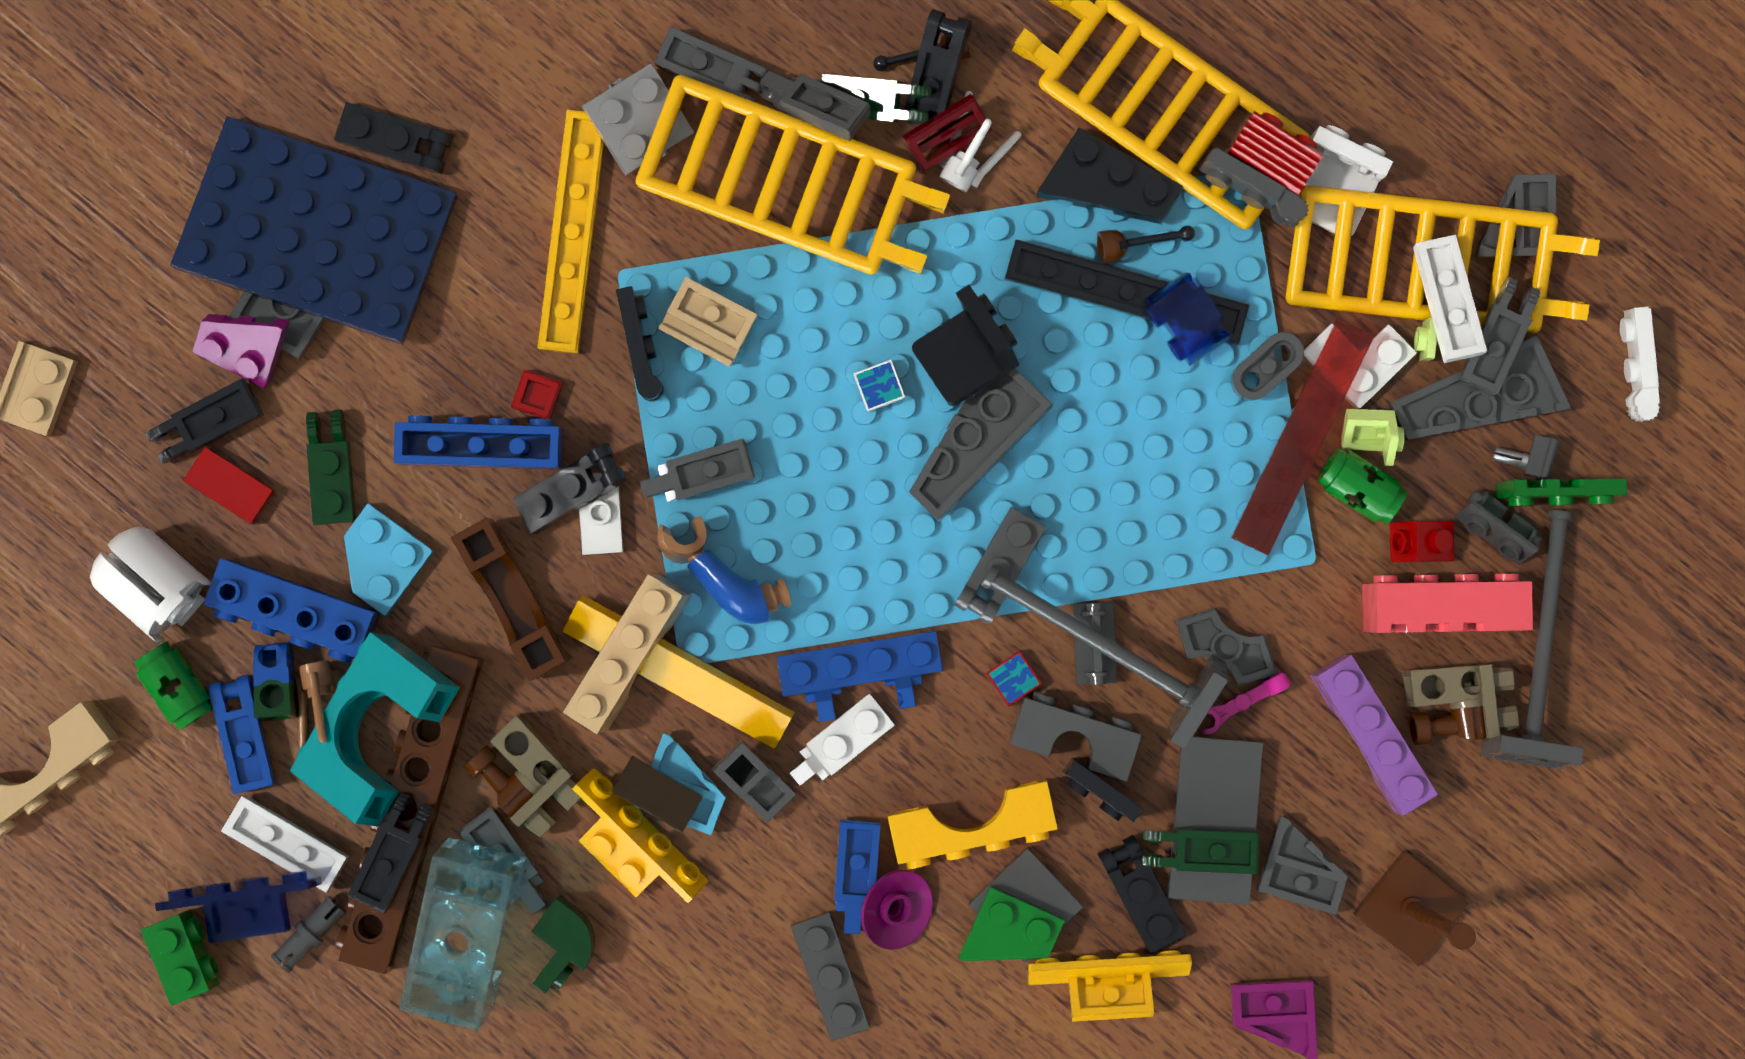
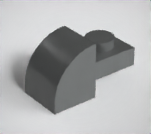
[712,740,796,823]

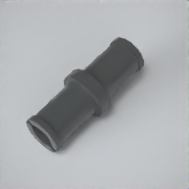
[270,895,347,973]

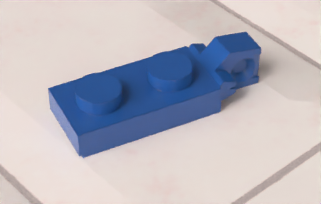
[834,819,881,934]

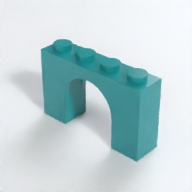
[290,632,460,826]

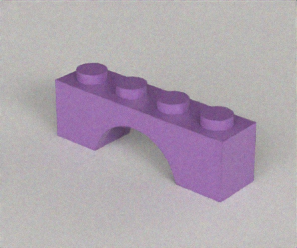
[1309,654,1438,816]

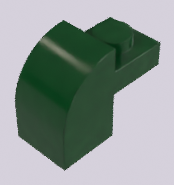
[531,895,595,994]

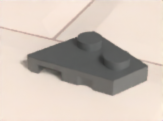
[1476,174,1557,257]
[1256,815,1348,915]

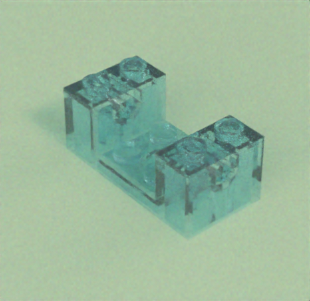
[399,838,527,1031]

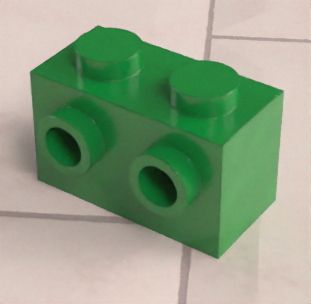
[140,909,220,1006]

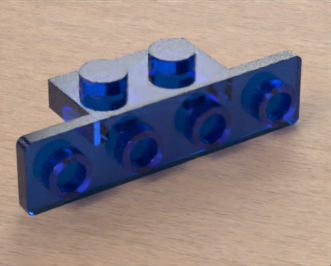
[155,871,322,943]

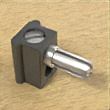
[1493,435,1560,480]

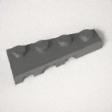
[1388,336,1571,440]

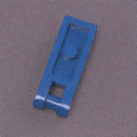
[209,674,276,795]

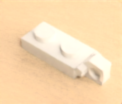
[790,693,895,785]

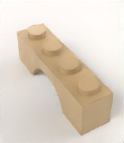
[563,573,692,734]
[0,701,121,838]

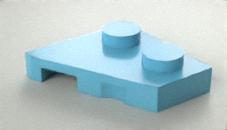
[636,732,726,835]

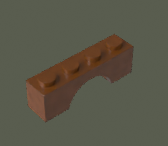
[451,517,570,681]

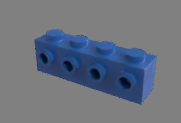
[394,415,564,470]
[203,558,380,663]

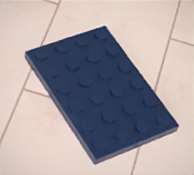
[170,116,457,345]

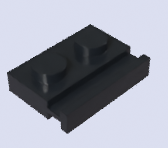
[1062,758,1143,822]

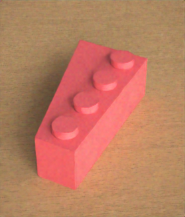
[1362,574,1533,633]

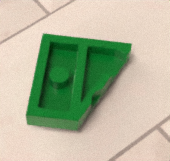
[958,886,1065,962]

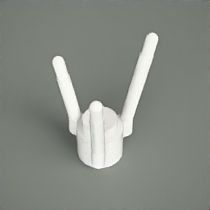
[939,91,1022,193]

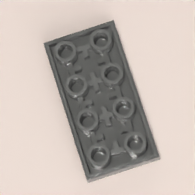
[1167,736,1263,905]

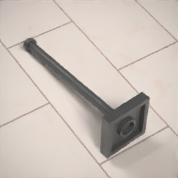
[1480,510,1584,770]
[981,564,1228,749]

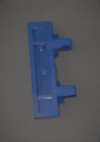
[776,631,942,722]

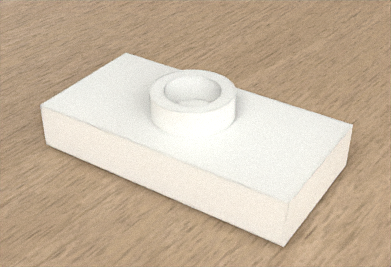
[579,473,624,555]

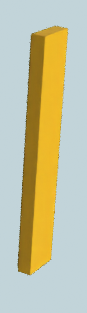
[537,109,605,354]
[562,595,795,749]

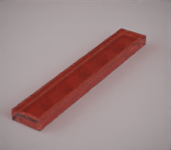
[1230,319,1374,556]

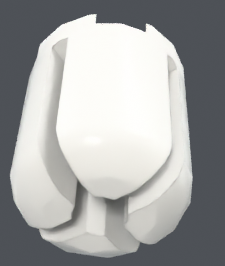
[90,526,211,643]

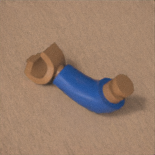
[657,516,792,624]

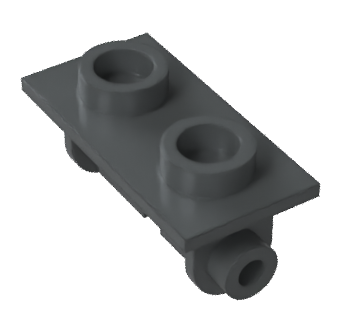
[1454,489,1542,565]
[1073,602,1117,685]

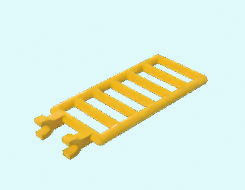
[1012,0,1311,230]
[635,75,950,275]
[1285,185,1600,333]

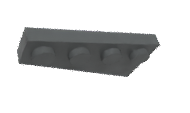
[909,368,1053,522]

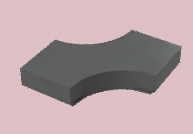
[1175,608,1277,686]

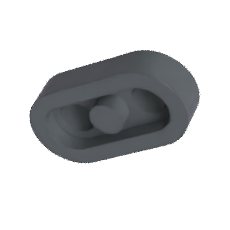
[1231,332,1304,401]

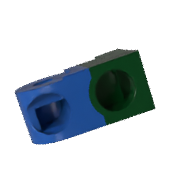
[253,643,298,721]

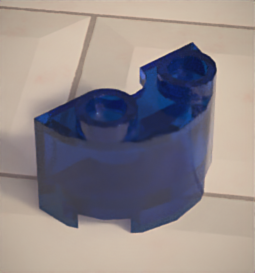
[1144,272,1230,366]

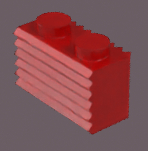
[1227,111,1324,195]

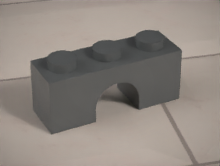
[1008,692,1142,782]

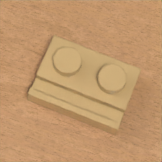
[658,277,758,368]
[0,341,78,437]

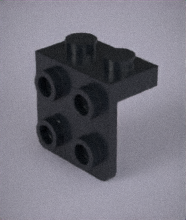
[912,285,1020,406]

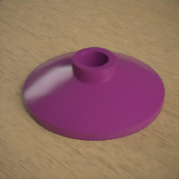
[861,870,933,950]

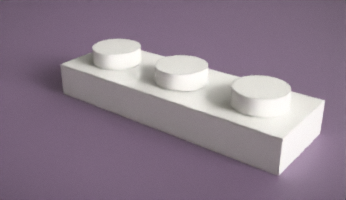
[1413,235,1487,363]
[221,795,350,893]

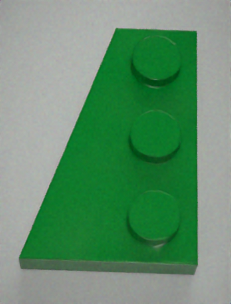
[1495,479,1627,507]

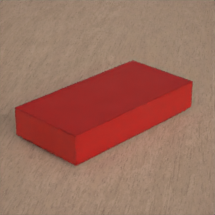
[183,447,275,525]

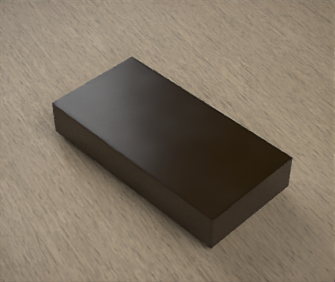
[612,756,703,832]

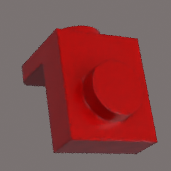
[1389,521,1454,563]

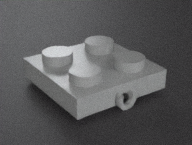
[582,63,694,176]

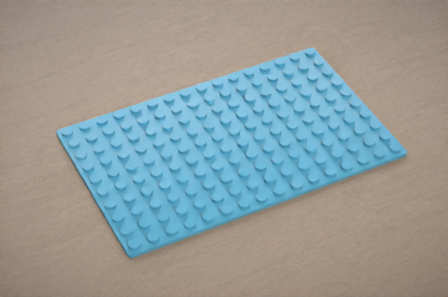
[618,175,1316,663]

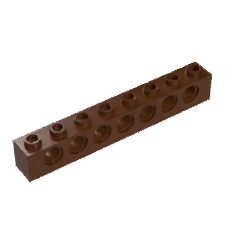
[336,646,484,975]

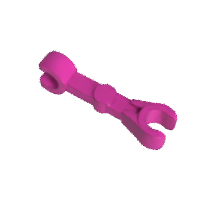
[1201,672,1290,735]

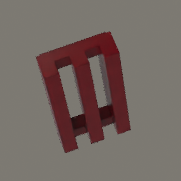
[902,94,993,172]

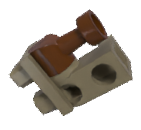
[1402,664,1519,745]
[464,714,580,837]

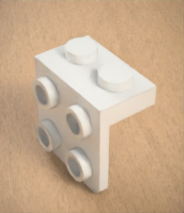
[1298,125,1393,236]

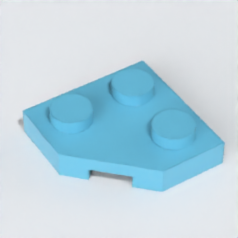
[344,503,435,616]

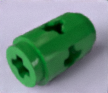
[1316,448,1407,524]
[133,641,213,731]

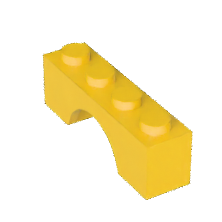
[887,779,1058,869]

